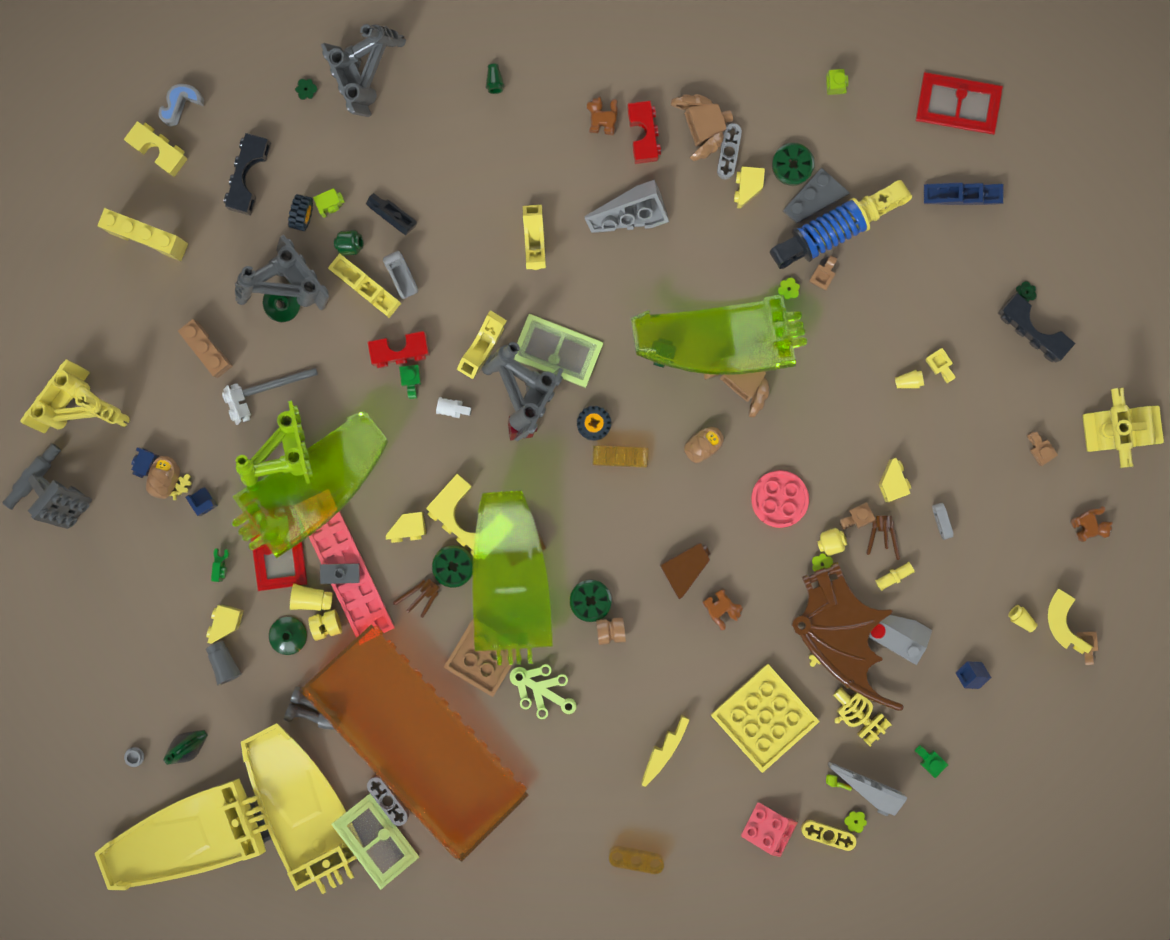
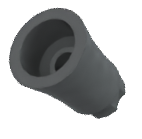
[206,641,243,686]

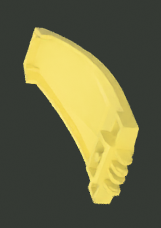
[241,723,364,894]
[95,778,269,890]

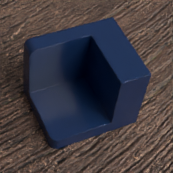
[185,487,218,516]
[955,661,992,689]

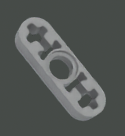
[717,123,742,180]
[367,776,409,826]

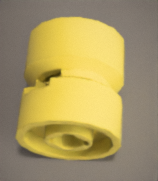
[308,609,342,641]

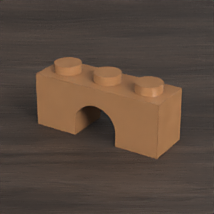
[178,319,233,378]

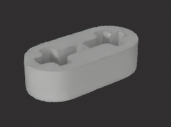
[932,503,953,540]

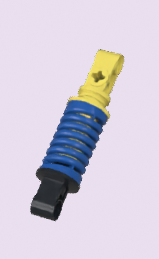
[769,180,912,269]

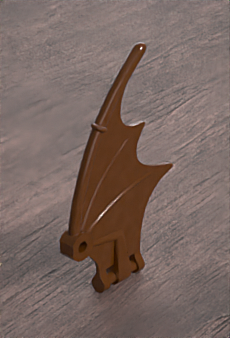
[791,562,904,711]

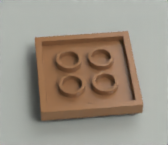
[444,618,523,697]

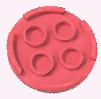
[751,470,809,528]

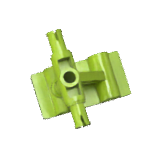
[235,400,313,489]

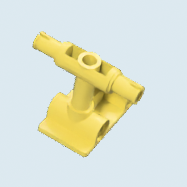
[20,359,130,433]
[1082,388,1164,468]

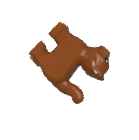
[587,96,618,135]
[1071,506,1113,542]
[703,589,743,630]

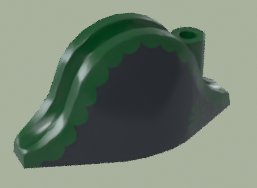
[163,730,208,765]

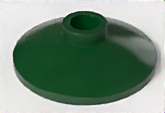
[262,294,300,323]
[269,617,307,655]

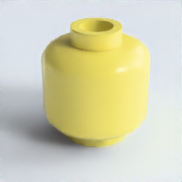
[817,528,848,556]

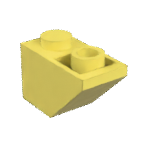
[734,166,765,208]
[879,458,911,502]
[386,512,426,543]
[206,604,244,644]

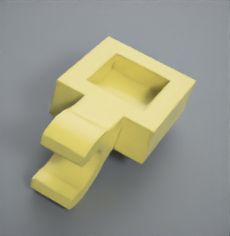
[925,348,956,383]

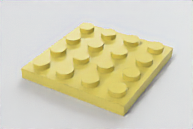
[710,663,820,773]

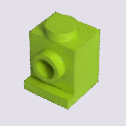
[826,69,848,95]
[313,188,345,218]

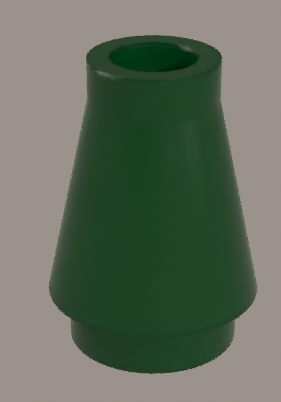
[486,64,504,94]

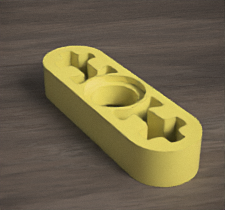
[801,820,856,851]

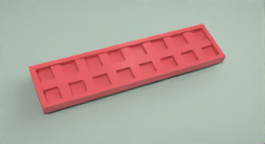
[294,489,395,645]

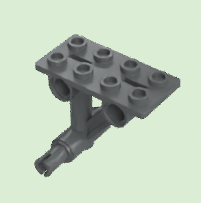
[321,24,406,117]
[235,235,329,310]
[482,342,563,441]
[2,443,92,529]

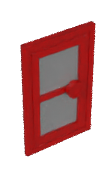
[915,72,1003,135]
[248,505,308,591]

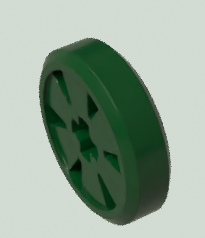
[772,143,814,186]
[432,545,475,588]
[570,580,612,622]

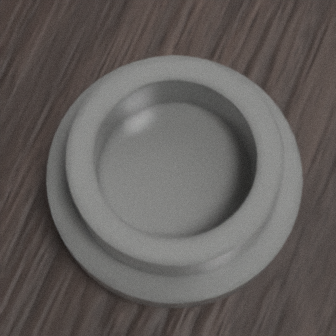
[124,747,144,767]

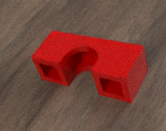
[627,100,661,164]
[367,331,430,368]

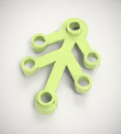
[510,664,576,719]

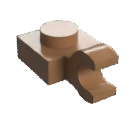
[809,255,837,291]
[1027,431,1058,466]
[840,502,876,530]
[1077,631,1099,665]

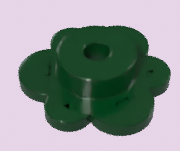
[295,79,317,100]
[1016,281,1037,303]

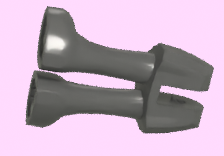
[284,686,343,730]

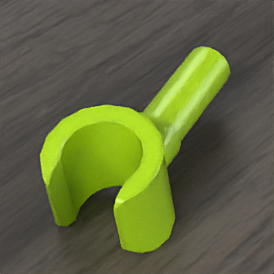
[826,774,852,791]

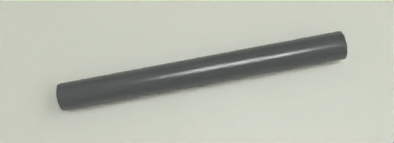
[242,368,318,397]

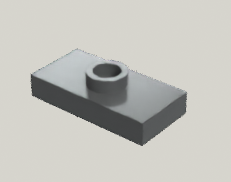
[320,564,360,584]

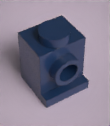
[131,447,160,478]

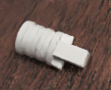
[436,397,471,418]

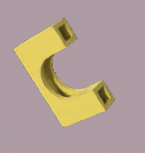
[97,208,188,261]
[426,474,515,560]

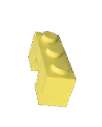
[124,121,188,177]

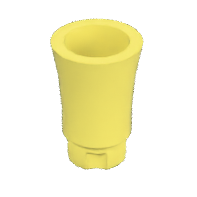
[290,583,333,611]

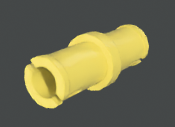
[875,562,915,591]

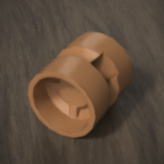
[596,617,626,645]

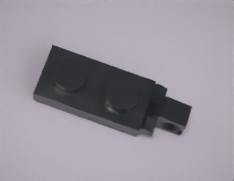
[366,193,417,236]

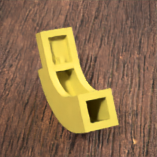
[523,205,546,270]
[457,310,507,379]
[1048,589,1093,654]

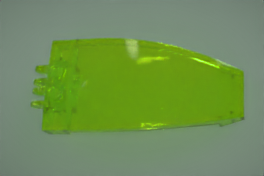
[631,295,807,375]
[232,411,388,559]
[473,490,553,665]

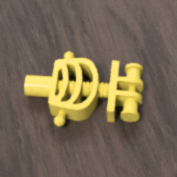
[833,687,892,747]

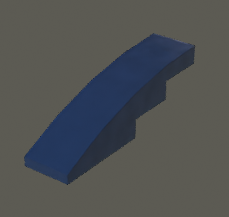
[924,183,1004,205]

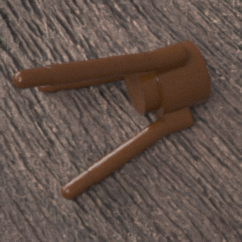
[867,516,900,560]
[393,579,440,618]

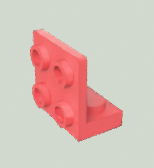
[741,803,798,857]

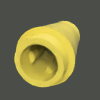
[895,370,924,389]
[1008,605,1038,632]

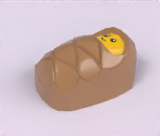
[684,427,724,463]
[146,456,180,499]

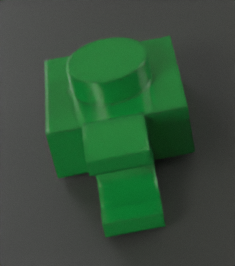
[399,365,421,399]
[211,548,230,582]
[914,745,948,778]

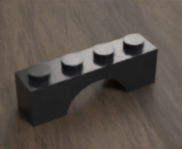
[224,133,271,216]
[998,293,1076,363]

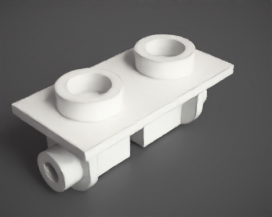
[222,384,251,425]

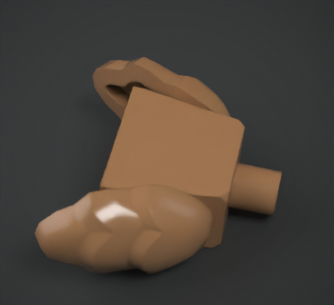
[671,94,733,161]
[704,354,769,418]

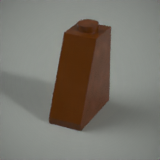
[660,543,711,599]

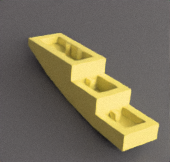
[328,254,401,318]
[641,715,689,787]

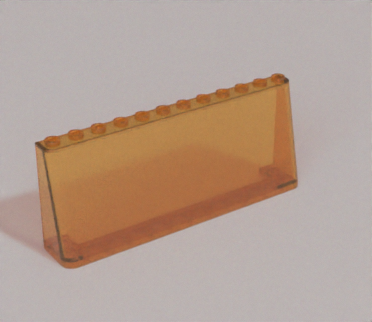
[300,624,529,862]

